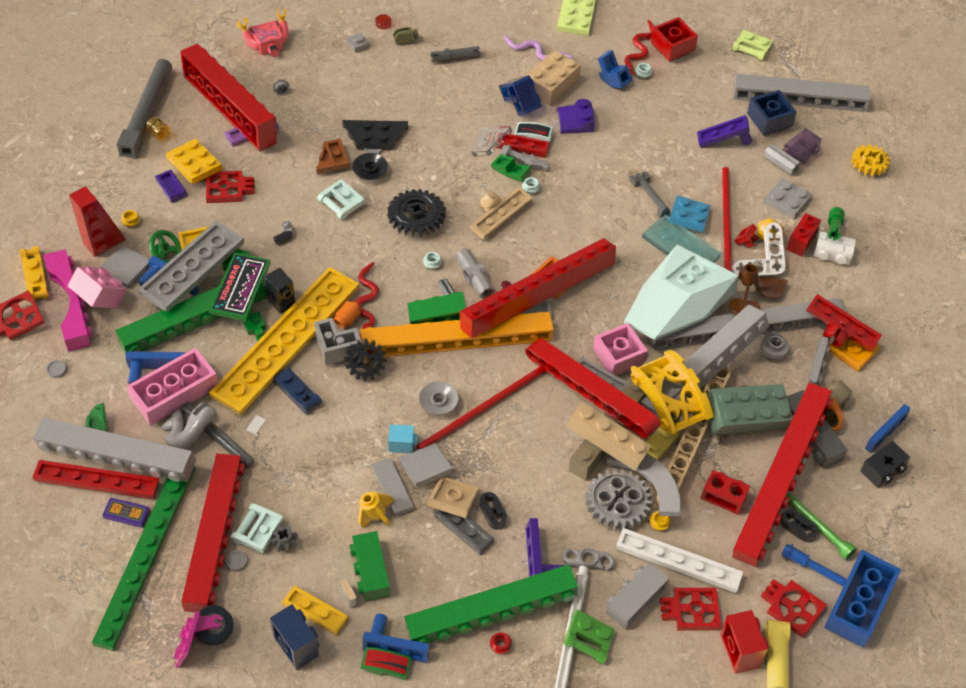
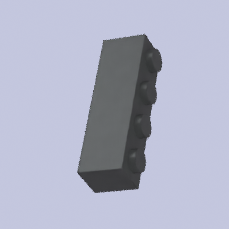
[787,390,848,469]

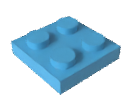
[669,195,711,232]

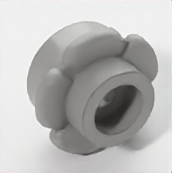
[273,79,289,95]

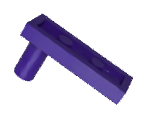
[697,115,752,148]
[525,518,565,577]

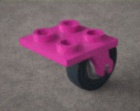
[173,605,234,668]

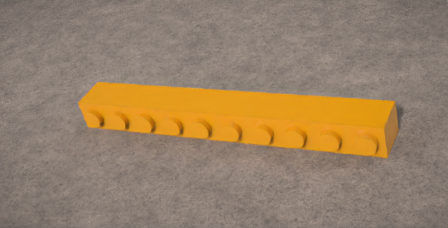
[360,312,553,359]

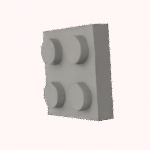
[763,178,812,219]

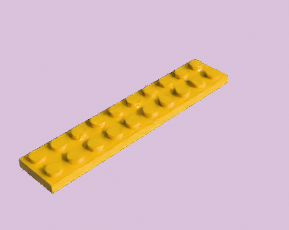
[209,267,359,416]

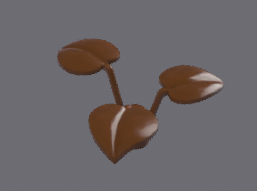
[729,264,788,316]

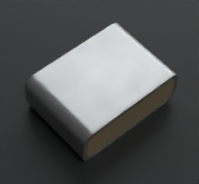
[339,579,357,608]

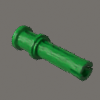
[828,207,845,241]

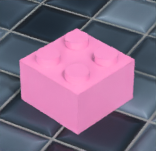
[68,266,128,308]
[593,323,648,376]

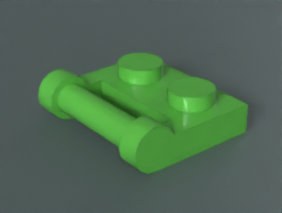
[563,609,615,664]

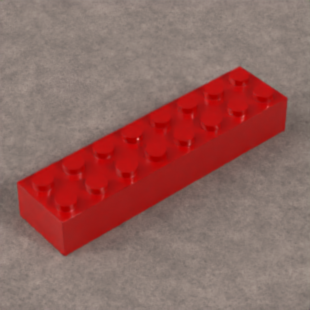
[180,43,277,152]

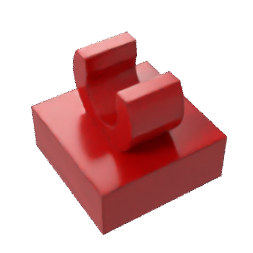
[734,224,759,248]

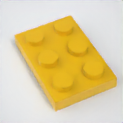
[165,139,223,185]

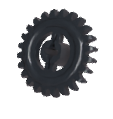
[387,189,446,237]

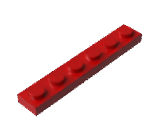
[32,460,160,500]

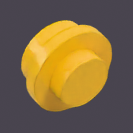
[121,210,140,227]
[649,511,670,531]

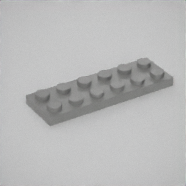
[138,221,245,312]

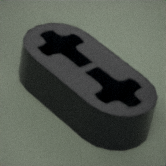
[479,492,507,530]
[780,509,818,543]

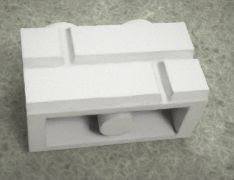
[813,231,856,265]

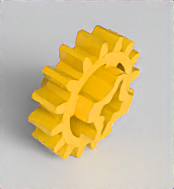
[851,144,890,177]

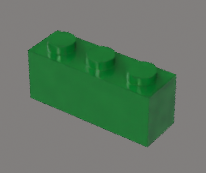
[407,292,467,324]
[349,531,390,602]

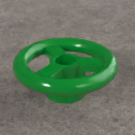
[149,230,182,263]

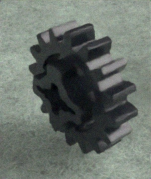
[344,338,387,381]

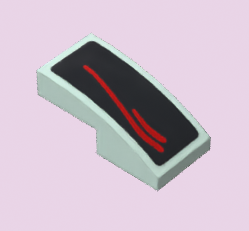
[514,122,554,142]

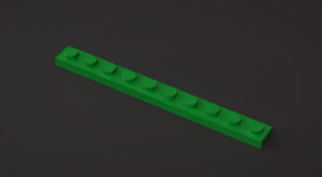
[92,465,196,651]

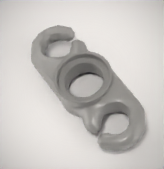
[562,548,615,570]

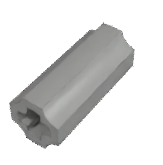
[764,144,801,175]

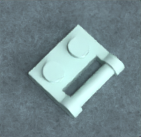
[317,179,365,220]
[230,503,284,553]

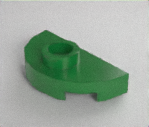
[86,402,108,432]

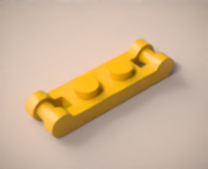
[19,246,49,301]

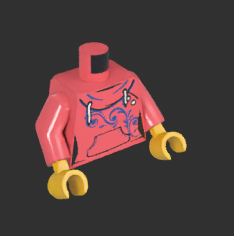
[237,8,289,57]

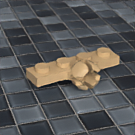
[470,186,532,240]

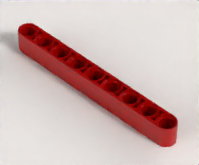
[525,338,661,439]

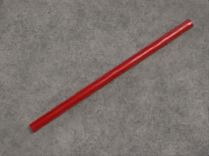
[722,167,732,272]
[416,366,545,450]

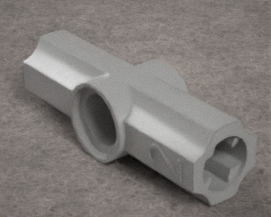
[455,248,494,299]

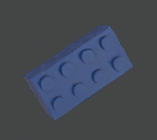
[824,550,901,648]

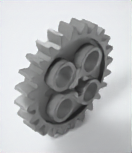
[585,468,652,531]

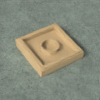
[427,477,480,518]

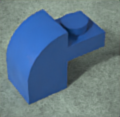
[597,50,633,88]

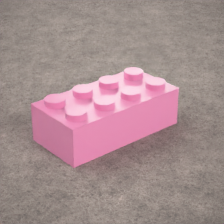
[127,348,218,426]

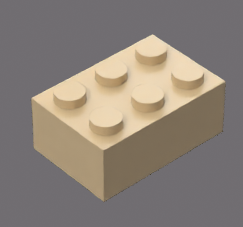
[523,49,581,106]

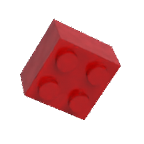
[650,17,698,62]
[720,610,769,674]

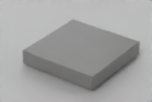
[101,245,150,288]
[399,443,453,488]

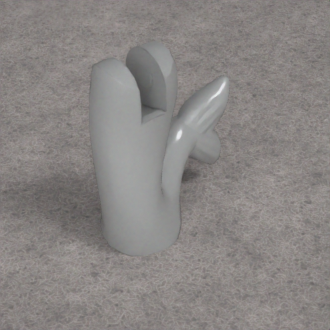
[161,402,217,450]

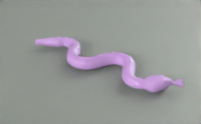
[504,35,573,60]

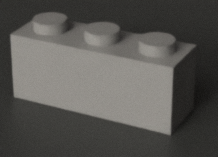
[606,562,669,630]

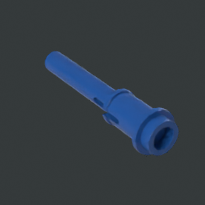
[781,544,847,586]

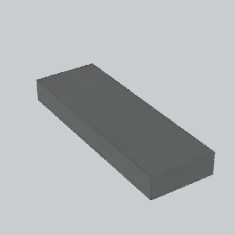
[435,510,494,555]

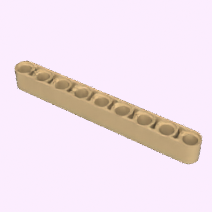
[655,367,730,510]

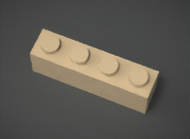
[566,401,651,471]

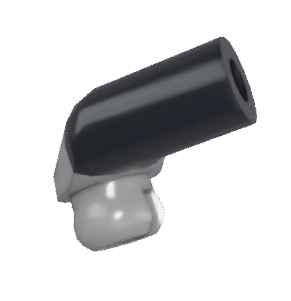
[273,221,294,245]

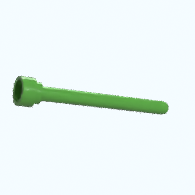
[787,492,857,560]

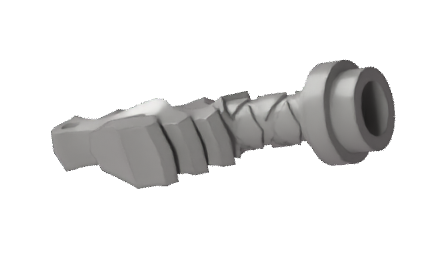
[500,145,549,171]

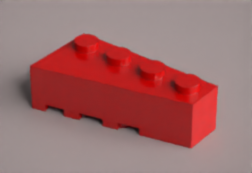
[69,186,126,257]

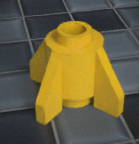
[358,491,394,528]

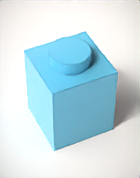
[388,424,418,453]

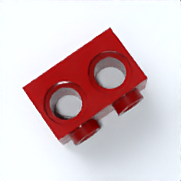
[786,213,822,257]
[700,470,750,515]

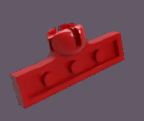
[806,294,882,352]

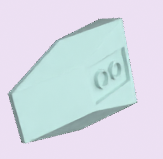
[624,245,739,340]

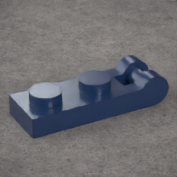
[273,367,322,414]

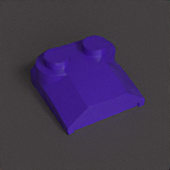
[556,99,595,134]

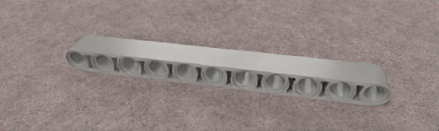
[649,298,848,350]

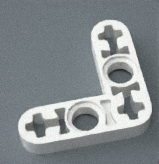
[732,222,785,277]

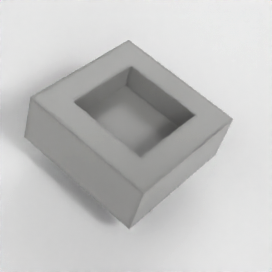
[347,33,369,53]

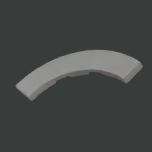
[607,454,681,516]

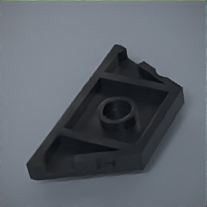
[342,120,408,149]

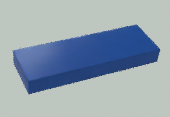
[865,404,910,453]

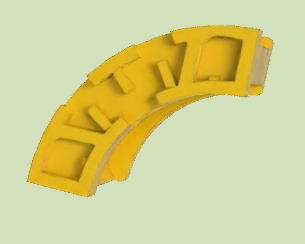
[631,349,714,435]

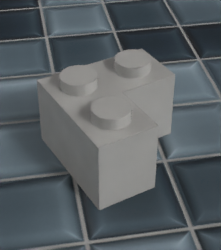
[314,318,362,366]

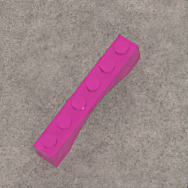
[43,249,93,352]

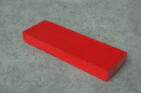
[495,132,550,158]

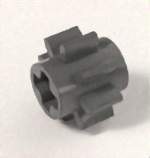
[271,526,297,553]

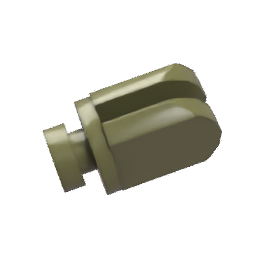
[393,27,419,45]

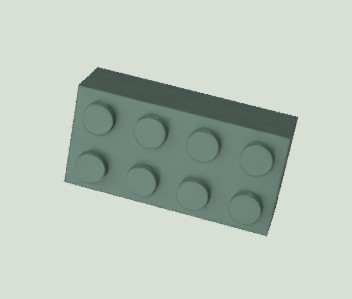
[707,384,793,435]

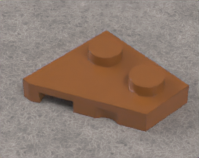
[316,138,350,175]

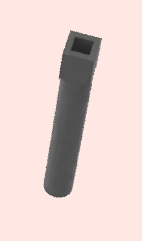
[117,59,173,159]

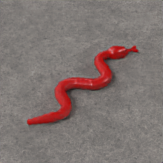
[624,20,655,75]
[355,262,379,339]

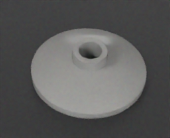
[419,382,458,416]

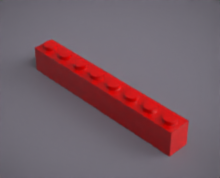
[181,453,245,612]

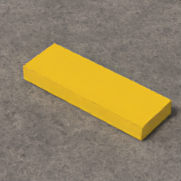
[282,585,349,636]

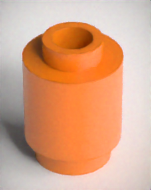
[333,301,361,329]

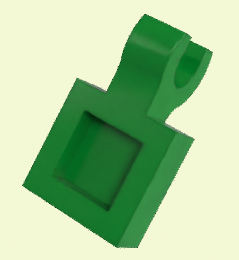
[242,311,266,342]

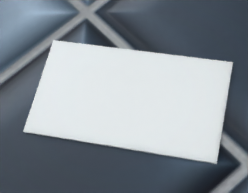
[246,415,266,434]

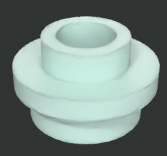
[635,63,652,78]
[522,177,540,194]
[423,252,442,269]

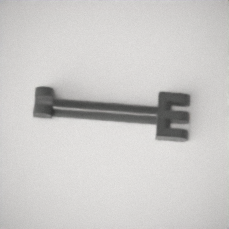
[629,171,670,218]

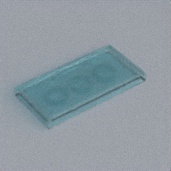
[642,214,721,263]

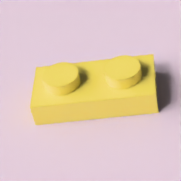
[646,427,680,460]

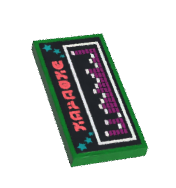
[209,252,271,322]

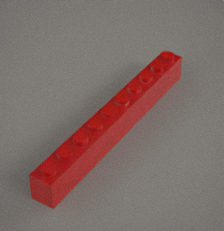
[460,238,616,338]
[732,382,833,567]

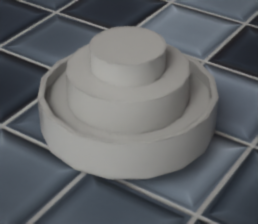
[760,333,789,360]

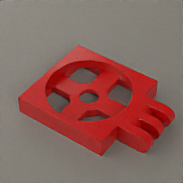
[206,171,255,203]
[0,290,45,340]
[761,579,827,638]
[660,587,721,631]

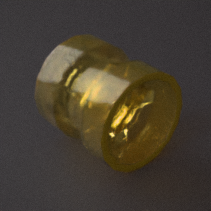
[146,116,170,140]

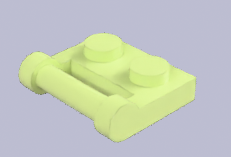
[732,30,773,61]

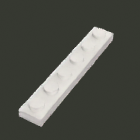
[616,528,743,593]

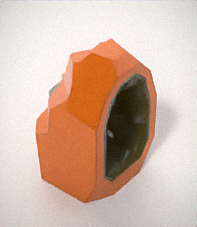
[824,398,844,431]

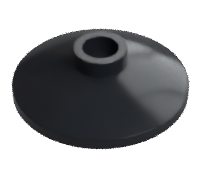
[353,153,388,180]

